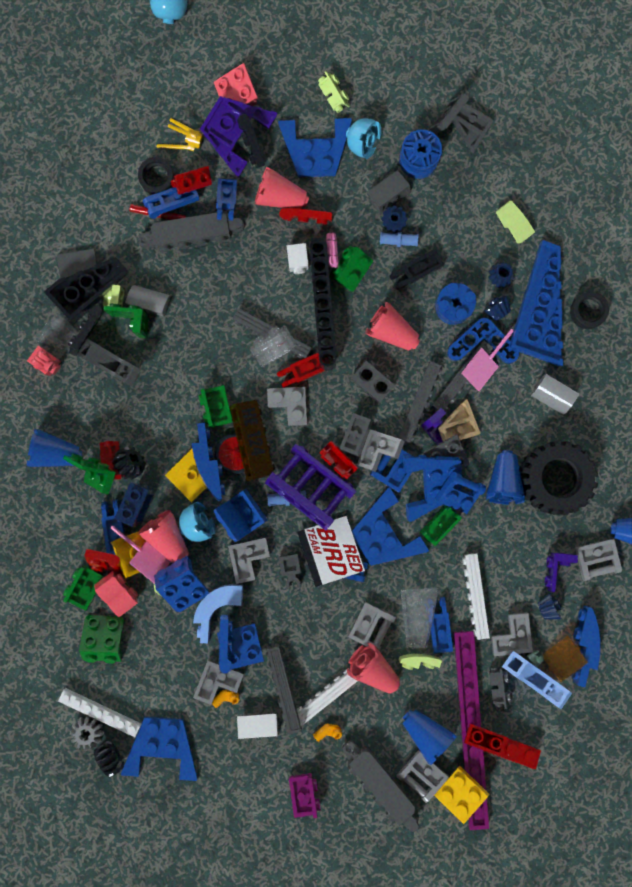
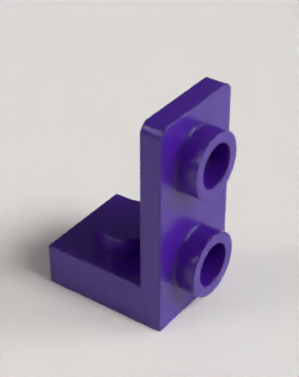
[421,408,447,445]
[545,552,578,592]

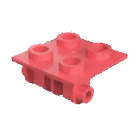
[214,63,258,106]

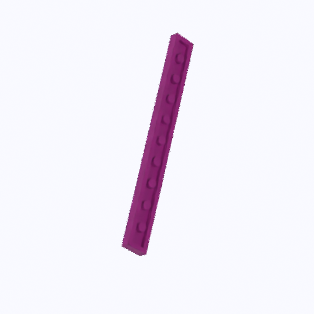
[453,631,489,830]

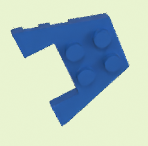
[278,118,352,177]
[403,454,462,522]
[352,487,429,566]
[121,716,198,781]

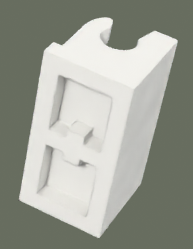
[237,714,278,739]

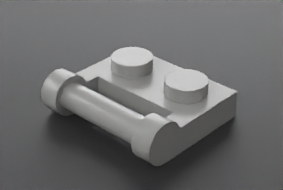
[575,539,622,581]
[348,602,396,651]
[396,750,449,803]

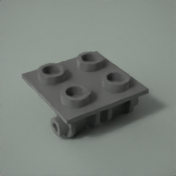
[423,434,470,468]

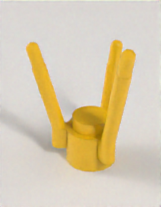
[157,118,203,151]

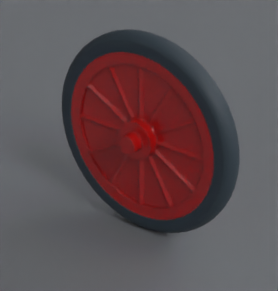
[215,434,244,474]

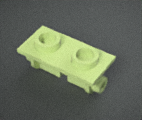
[318,71,350,113]

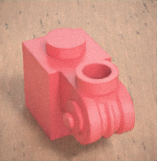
[27,346,61,376]

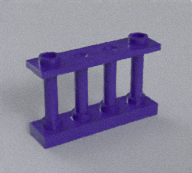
[265,444,356,531]

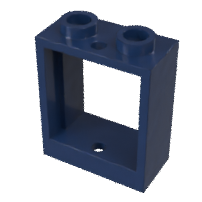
[114,482,156,527]

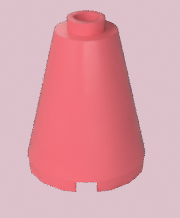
[255,167,309,209]
[365,302,420,351]
[139,510,189,564]
[347,643,400,694]

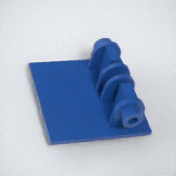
[217,623,264,669]

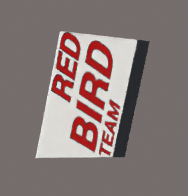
[297,516,365,587]

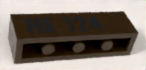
[229,400,275,481]

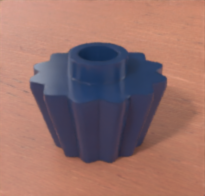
[381,206,407,232]
[489,262,514,288]
[484,296,511,320]
[538,593,562,620]

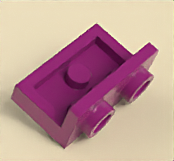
[289,773,321,818]

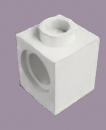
[287,243,308,274]

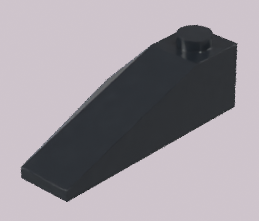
[44,257,129,325]

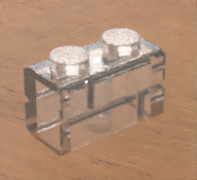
[250,326,297,367]

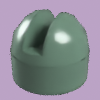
[527,650,544,667]

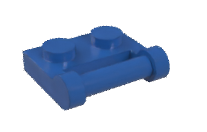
[370,450,412,493]
[435,472,486,514]

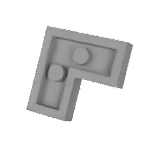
[267,387,307,426]
[357,429,405,472]
[228,538,270,584]
[491,612,533,656]
[193,661,244,705]

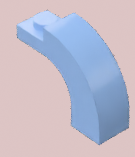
[193,584,243,644]
[502,651,572,709]

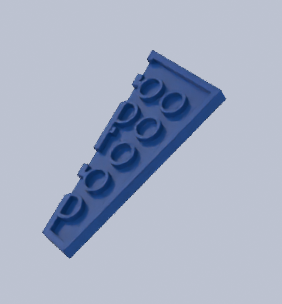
[508,240,563,367]

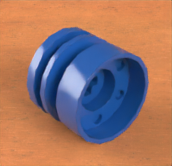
[399,129,442,179]

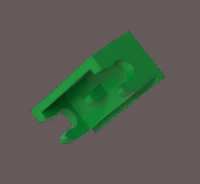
[420,505,462,546]

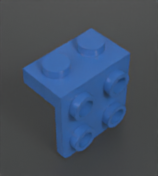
[214,489,268,542]
[154,556,209,612]

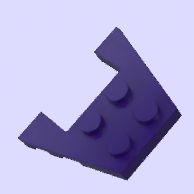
[200,96,278,177]

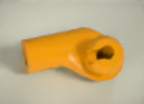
[212,689,240,708]
[313,723,342,742]

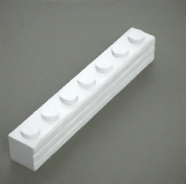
[462,553,490,640]
[297,668,357,726]
[58,688,141,737]

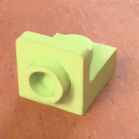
[103,285,125,308]

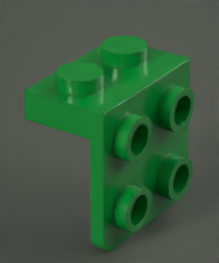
[79,615,124,664]

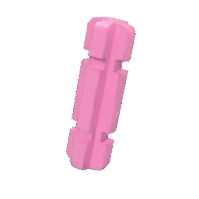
[326,233,339,268]

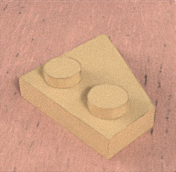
[438,399,481,441]

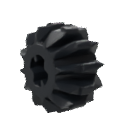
[112,446,146,480]
[94,741,124,777]

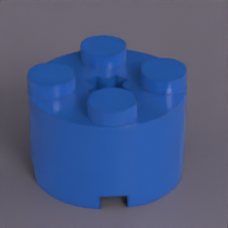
[435,283,476,325]

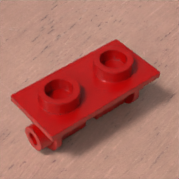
[171,166,212,195]
[99,441,121,480]
[319,441,358,480]

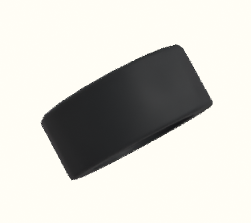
[138,157,175,195]
[570,291,609,329]

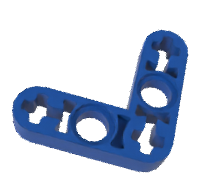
[447,318,519,364]

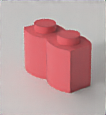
[94,571,138,617]

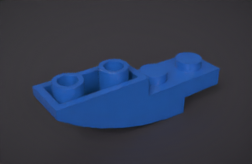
[192,423,225,501]
[572,605,600,687]

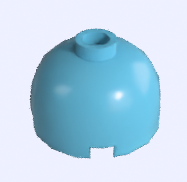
[150,0,188,24]
[346,118,381,159]
[179,502,216,542]

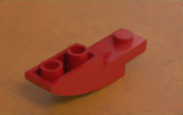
[464,723,541,770]

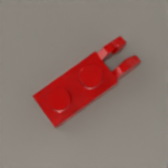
[279,208,333,225]
[276,353,331,388]

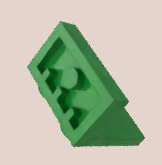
[103,303,149,339]
[63,454,116,494]

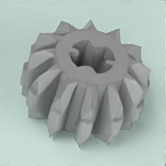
[70,716,104,751]

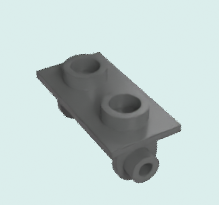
[489,667,513,709]

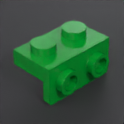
[329,246,374,292]
[198,385,233,428]
[63,565,105,611]

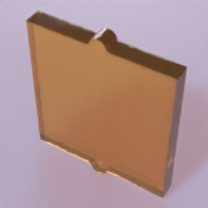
[543,636,589,682]

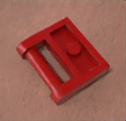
[84,549,123,575]

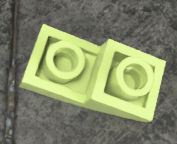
[496,201,535,243]
[399,654,442,670]

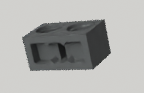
[351,361,395,404]

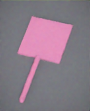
[461,329,514,391]
[111,526,171,584]

